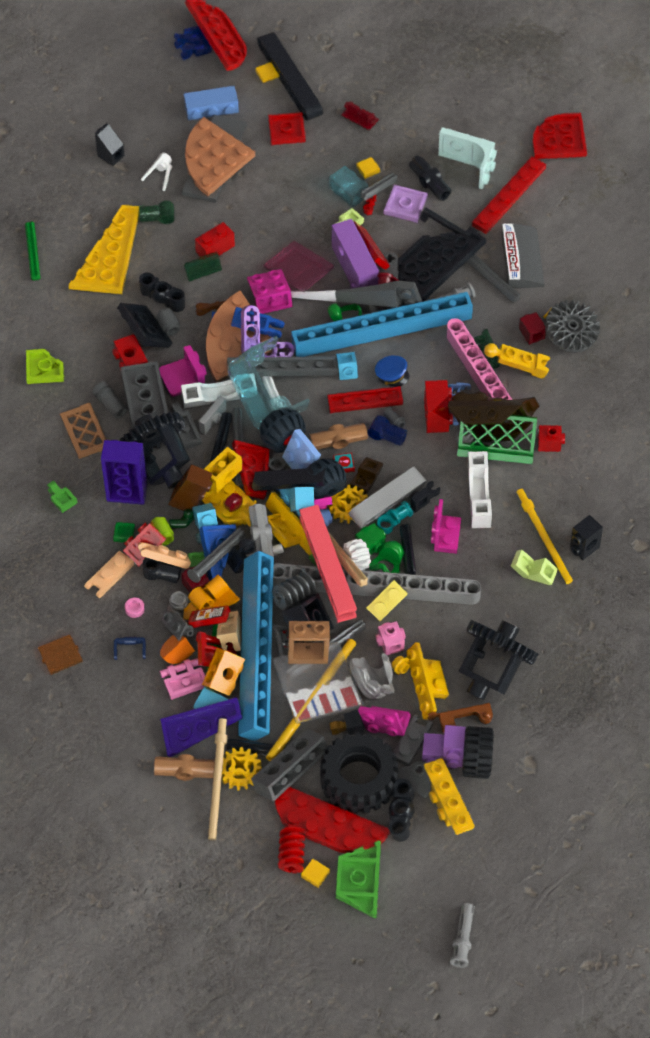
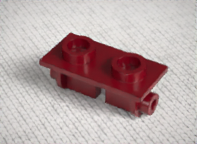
[341,101,379,131]

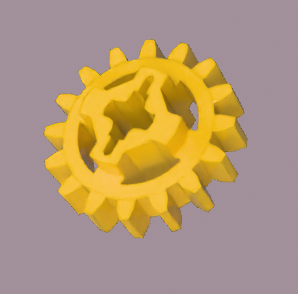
[328,484,368,524]
[222,747,262,791]

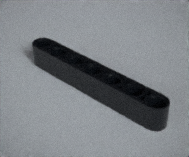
[257,32,323,121]

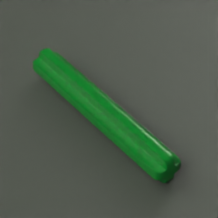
[25,221,41,281]

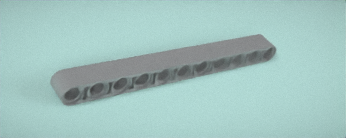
[273,563,481,605]

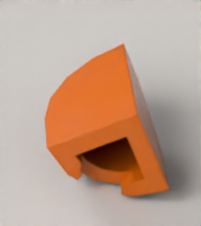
[160,635,195,664]

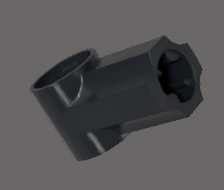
[142,557,182,584]

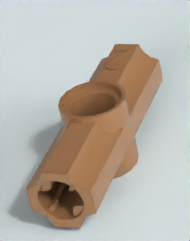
[309,423,368,450]
[154,754,215,781]

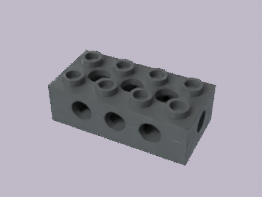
[121,361,168,429]

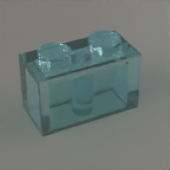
[329,166,369,208]

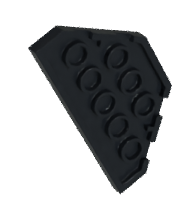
[398,230,487,302]

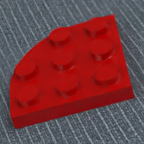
[532,113,587,159]

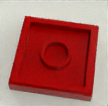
[268,112,306,145]

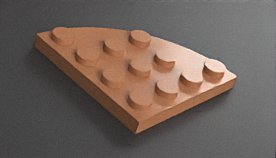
[185,117,255,196]
[205,291,279,383]

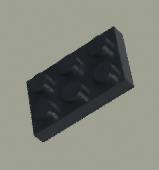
[117,303,173,348]

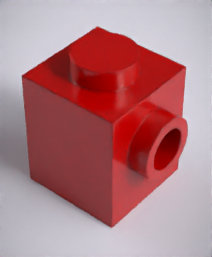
[538,425,565,452]

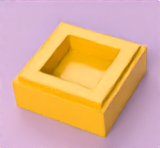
[256,62,278,83]
[356,157,380,179]
[301,859,330,888]

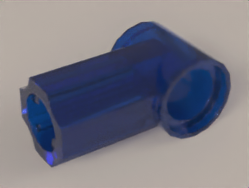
[367,415,407,446]

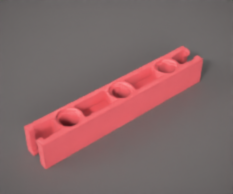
[299,505,357,623]

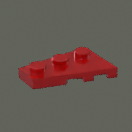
[232,440,270,500]

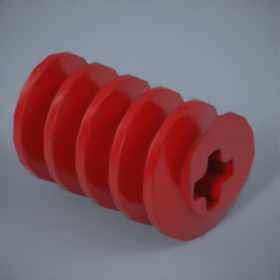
[278,826,305,873]

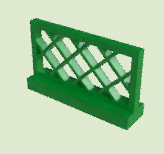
[457,415,537,464]

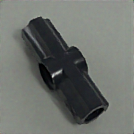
[409,155,452,201]

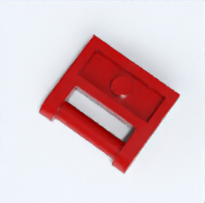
[196,631,237,671]

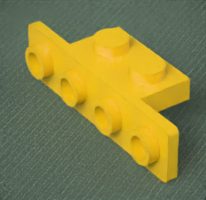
[265,492,312,556]
[406,642,449,720]
[424,758,474,835]

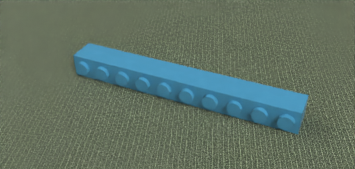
[291,292,473,357]
[238,551,274,741]

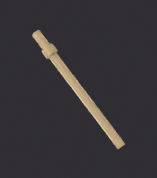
[208,718,227,840]

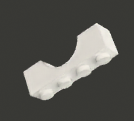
[181,373,258,409]
[467,451,492,528]

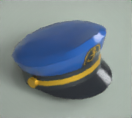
[375,355,409,386]

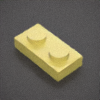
[366,580,408,621]

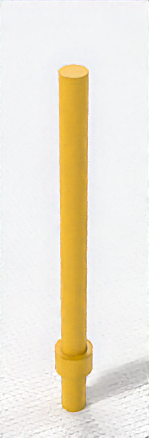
[516,488,573,584]

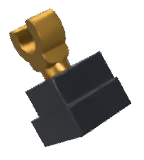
[329,710,365,735]

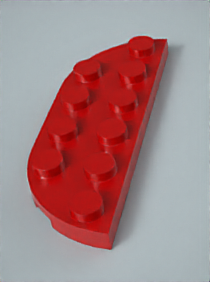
[185,0,247,71]
[275,787,390,854]

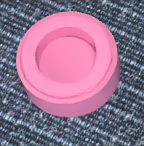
[125,598,145,618]

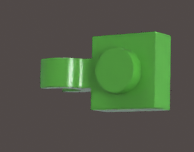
[47,480,78,513]

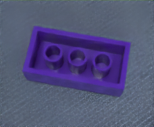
[101,440,148,505]

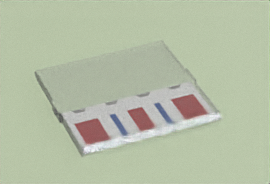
[272,641,364,724]

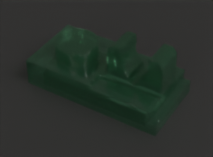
[184,252,222,282]
[473,328,500,369]

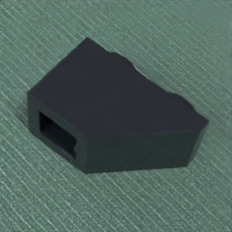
[95,123,125,166]

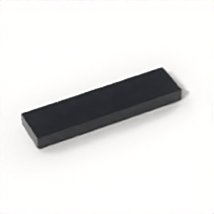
[252,467,327,491]

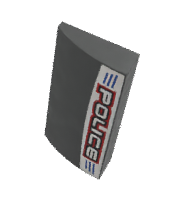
[501,223,544,289]

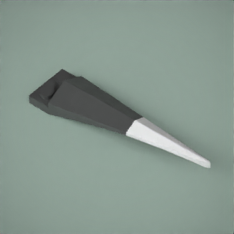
[291,281,422,308]

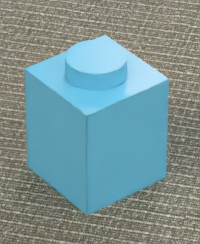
[290,487,314,515]
[192,503,218,529]

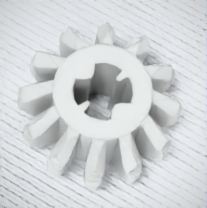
[343,539,371,570]

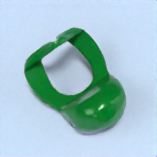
[327,303,362,321]
[369,541,404,573]

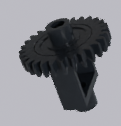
[120,411,191,489]
[458,620,539,700]

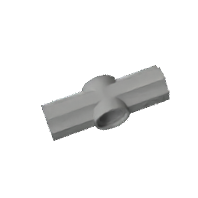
[248,504,274,557]

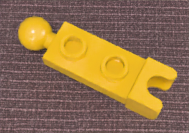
[484,343,550,379]

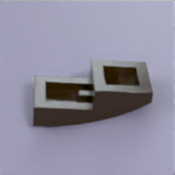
[349,457,383,495]

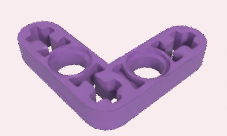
[241,305,294,357]

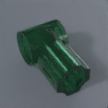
[139,201,175,224]

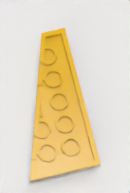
[68,205,140,294]

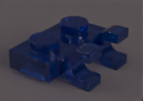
[174,26,212,60]

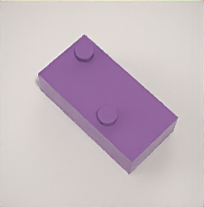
[332,219,379,289]

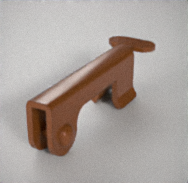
[428,703,493,733]

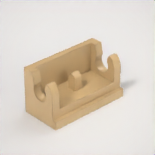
[217,611,242,651]

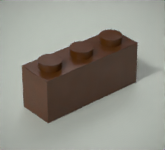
[168,464,213,511]

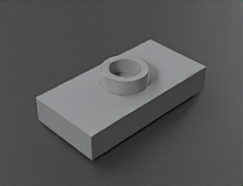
[199,396,226,435]

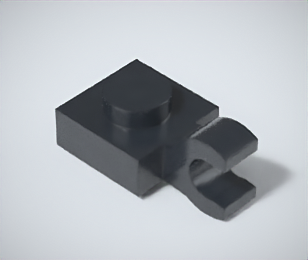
[410,481,440,513]

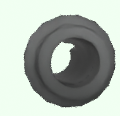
[383,407,406,430]

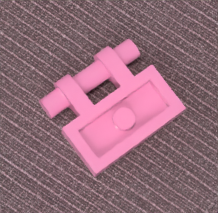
[160,658,205,700]

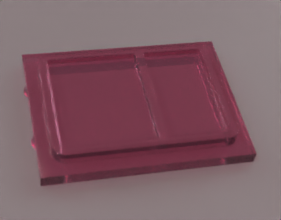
[264,241,334,292]

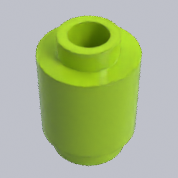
[152,517,174,546]

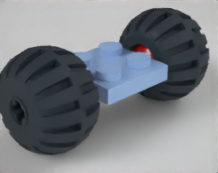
[260,407,347,499]

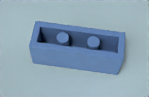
[184,86,239,120]

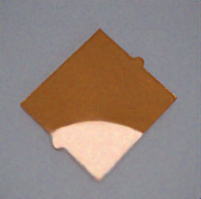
[38,635,83,675]

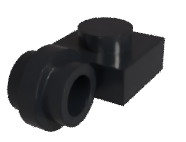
[227,538,255,574]

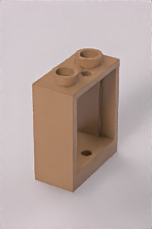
[288,621,330,664]

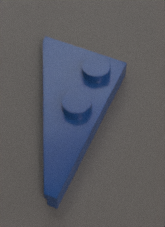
[199,524,236,581]

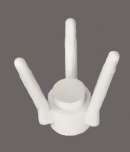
[141,153,173,191]

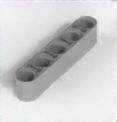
[348,466,427,529]

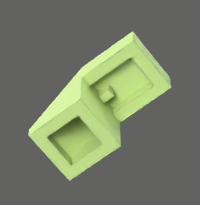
[511,550,558,585]

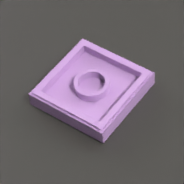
[384,185,428,223]

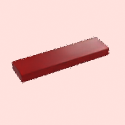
[353,221,390,270]
[327,386,403,413]

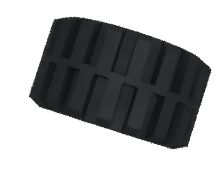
[462,726,494,779]

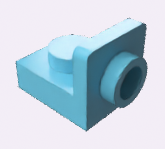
[336,352,358,380]

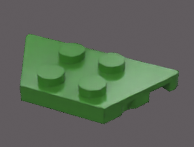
[336,841,381,918]

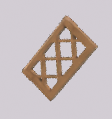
[60,403,106,459]

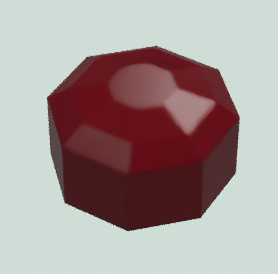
[224,493,243,512]

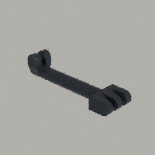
[421,207,479,234]

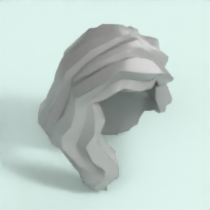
[349,653,395,699]

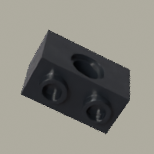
[570,515,603,560]

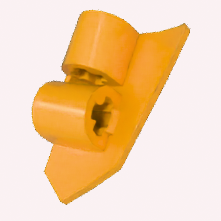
[183,575,240,620]

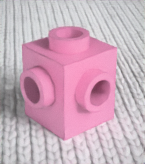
[376,621,406,656]

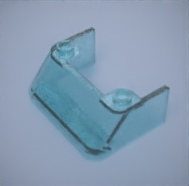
[227,336,310,429]

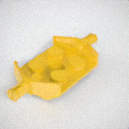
[201,480,257,527]

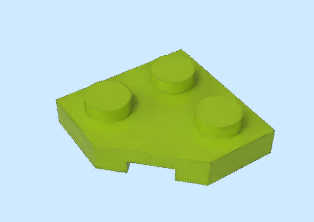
[26,349,64,384]

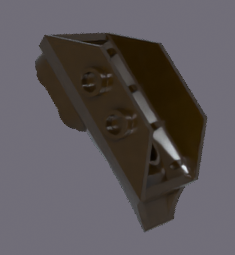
[448,392,540,442]

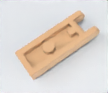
[138,542,191,569]
[84,550,134,598]

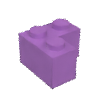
[422,725,466,768]

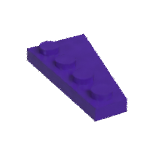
[160,697,243,757]

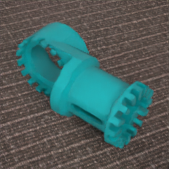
[377,501,413,534]

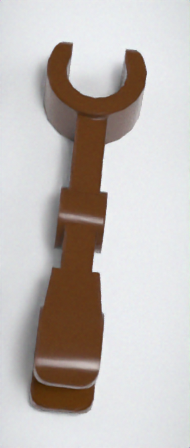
[196,301,225,316]

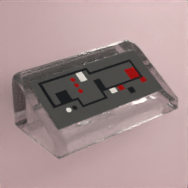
[273,625,296,665]

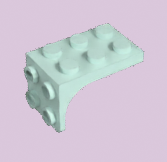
[438,127,497,189]

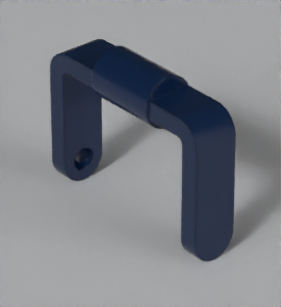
[114,637,146,660]

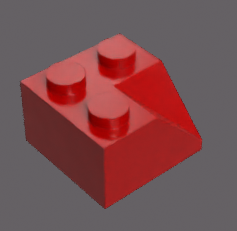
[424,380,453,433]

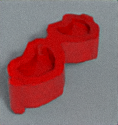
[363,195,376,216]

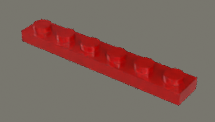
[472,156,546,234]

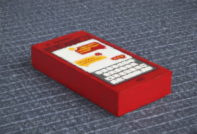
[188,605,230,628]

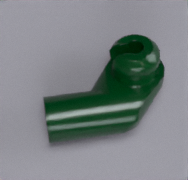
[169,509,194,529]

